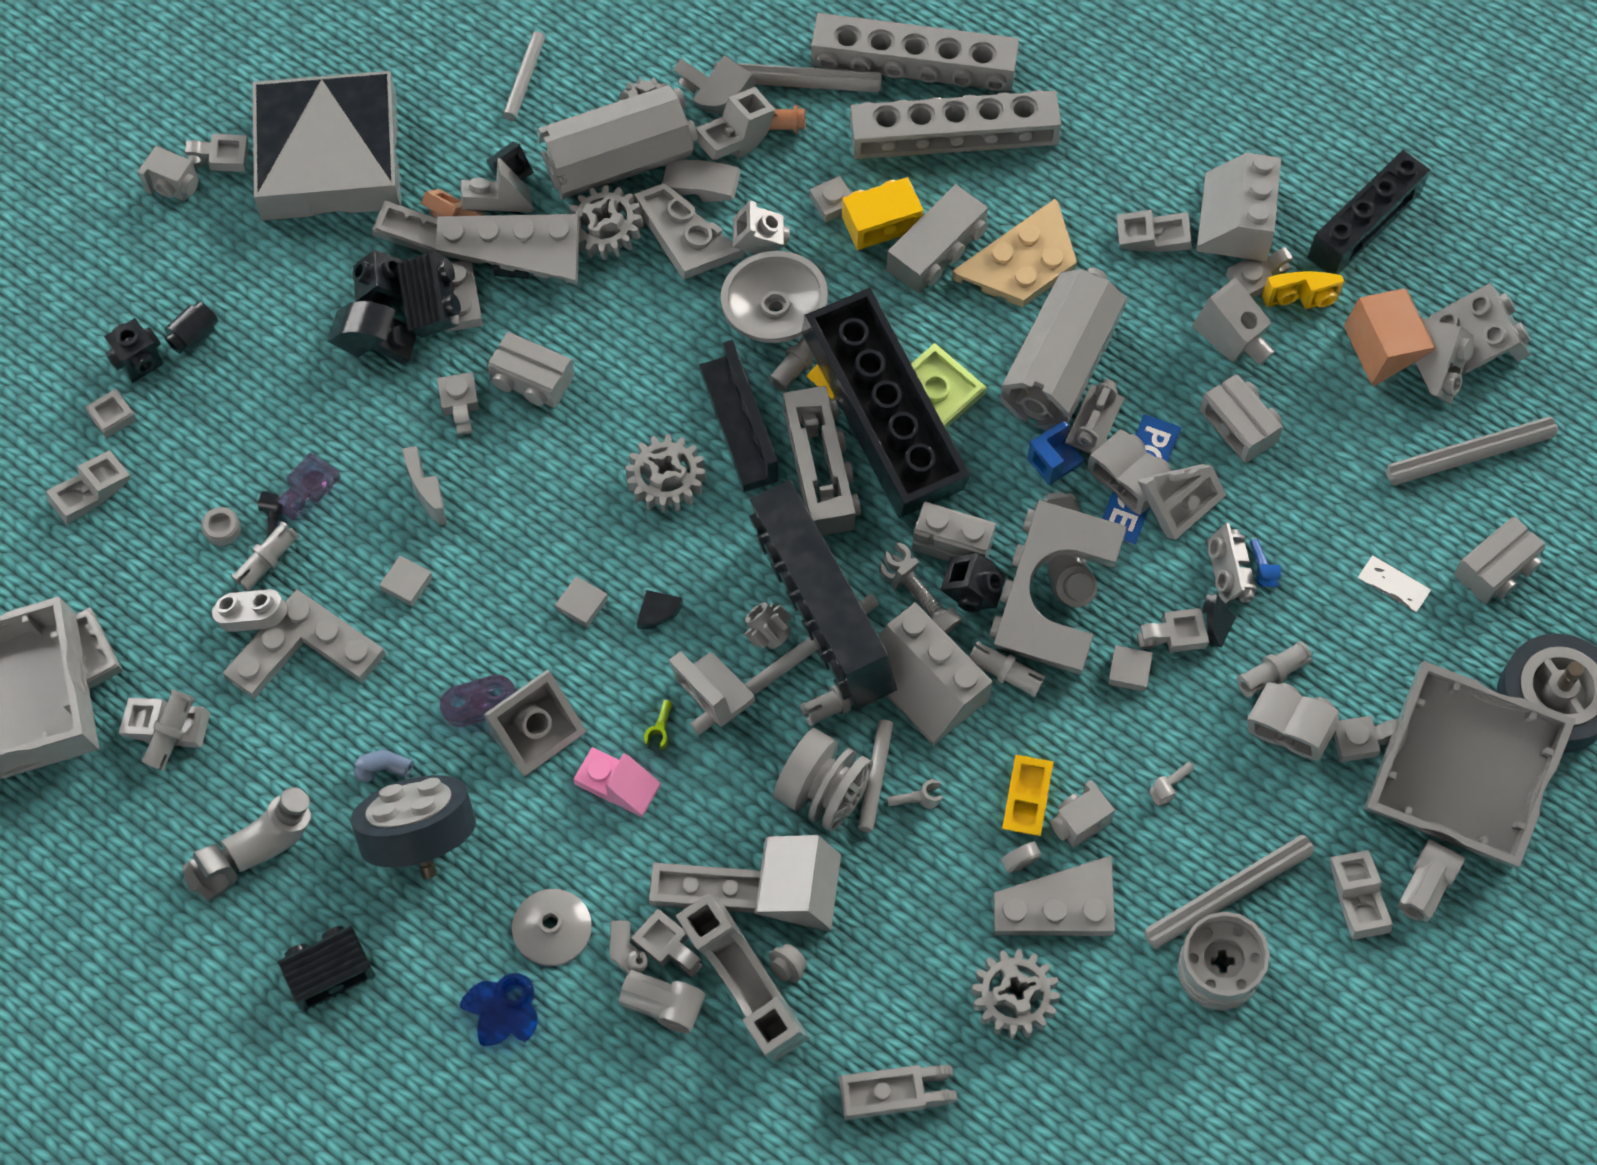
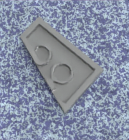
[993,856,1115,936]

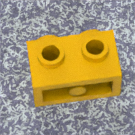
[842,177,924,250]

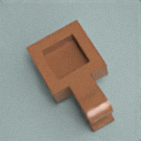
[421,189,486,218]

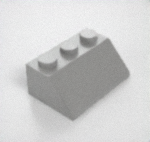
[1196,153,1281,262]
[878,602,993,746]

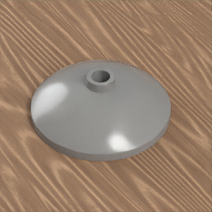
[721,251,828,343]

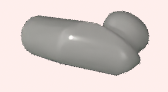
[609,920,648,974]

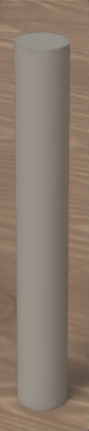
[503,32,545,121]
[858,720,894,832]

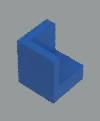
[1027,421,1083,485]

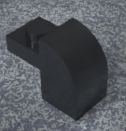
[327,301,417,365]

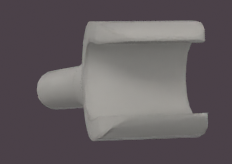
[1149,762,1194,806]
[887,779,943,809]

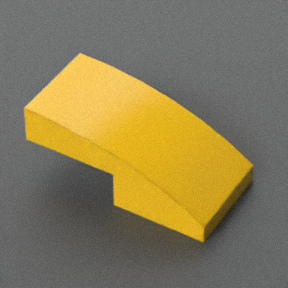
[1002,754,1054,837]

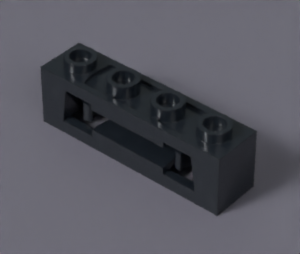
[1307,150,1431,275]

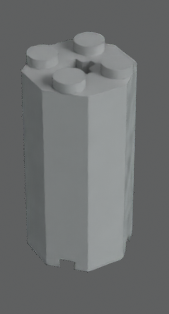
[537,85,698,200]
[1000,268,1128,430]

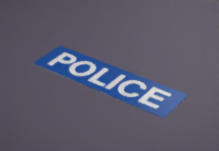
[1102,414,1182,544]

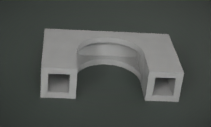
[989,500,1127,675]
[675,892,810,1061]

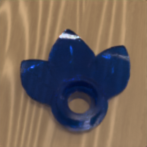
[459,973,538,1047]

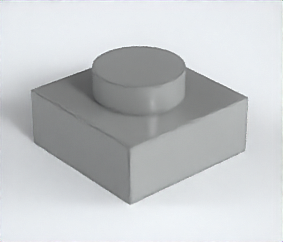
[809,176,851,223]

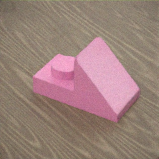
[573,747,661,818]

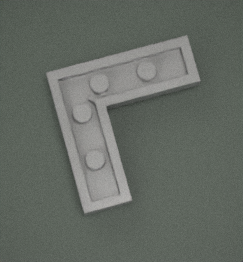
[223,589,386,699]

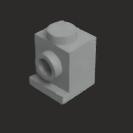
[138,146,199,201]
[733,201,790,254]
[1050,780,1115,848]

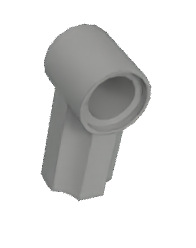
[1397,838,1465,923]
[618,970,706,1034]

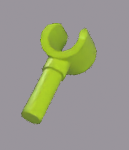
[644,700,673,750]

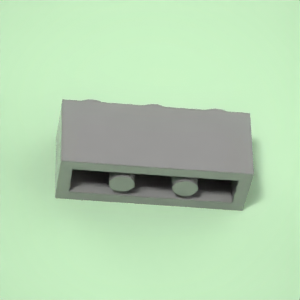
[886,184,988,294]

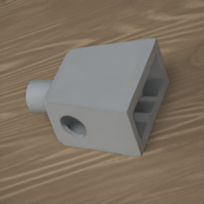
[1192,278,1275,366]

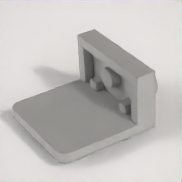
[1429,283,1531,376]

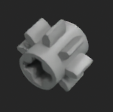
[744,602,792,649]

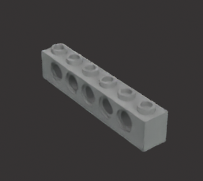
[811,13,1019,92]
[850,90,1061,159]

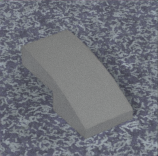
[662,159,741,202]
[1117,210,1193,252]
[402,446,447,526]
[46,450,130,525]
[119,698,210,748]
[1330,850,1393,940]

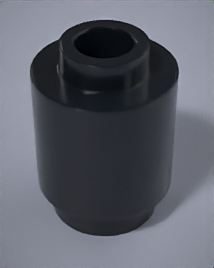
[165,301,219,354]

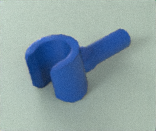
[1250,539,1281,587]

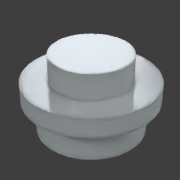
[769,944,807,983]

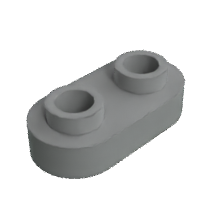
[212,589,287,632]

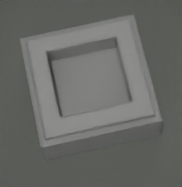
[85,389,137,439]
[379,556,433,607]
[555,576,608,628]
[1108,645,1153,692]

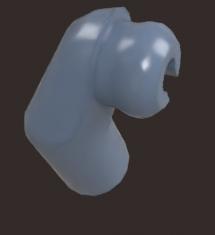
[354,750,414,782]

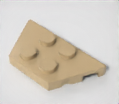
[952,199,1077,307]

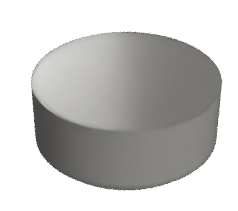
[201,507,241,546]
[1001,841,1042,874]

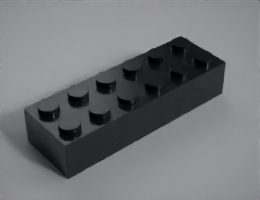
[801,287,970,518]
[749,480,898,710]

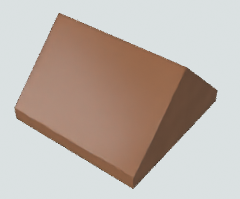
[1343,288,1436,386]

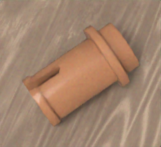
[769,105,806,133]

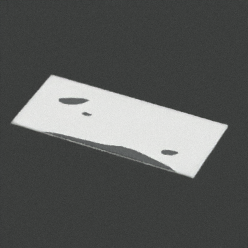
[1358,555,1431,612]

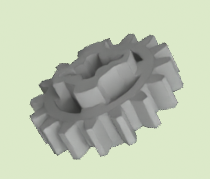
[569,185,644,260]
[625,434,706,513]
[971,949,1060,1039]

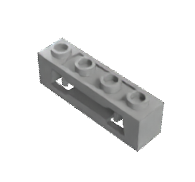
[783,386,861,536]

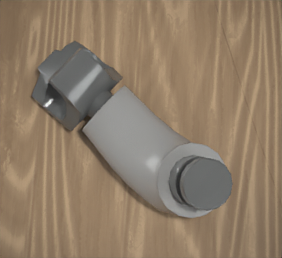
[1035,492,1097,607]
[182,787,310,901]

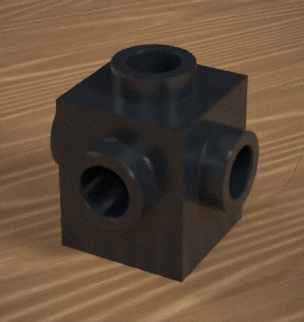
[352,250,403,308]
[104,318,164,383]
[940,553,1006,613]

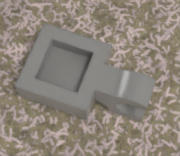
[185,134,249,172]
[1226,247,1293,298]
[437,372,479,435]
[1137,608,1209,653]
[1333,716,1398,762]
[631,909,703,978]

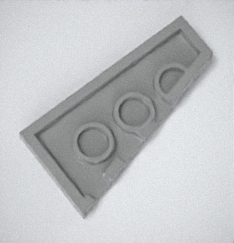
[436,214,579,285]

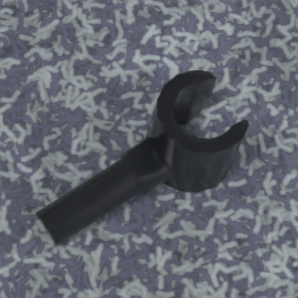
[258,491,284,538]

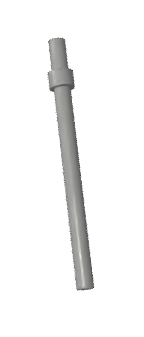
[689,593,879,736]

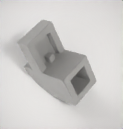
[673,55,757,114]
[696,87,776,161]

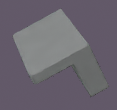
[669,651,756,727]

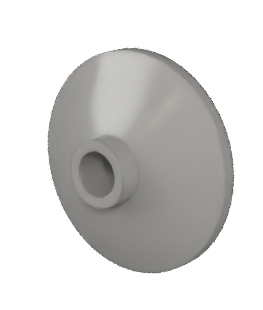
[512,889,592,967]

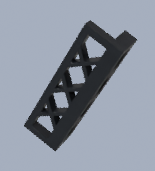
[699,340,778,492]

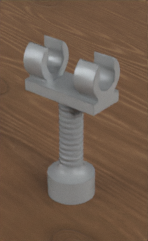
[879,543,962,634]

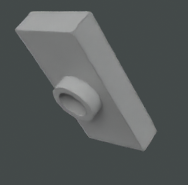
[372,200,438,254]
[75,607,123,689]

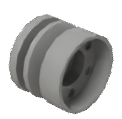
[773,728,873,832]
[1177,912,1270,1011]

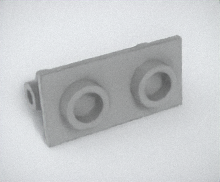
[1065,379,1125,454]
[1207,523,1257,605]

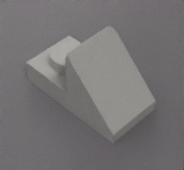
[460,158,533,212]

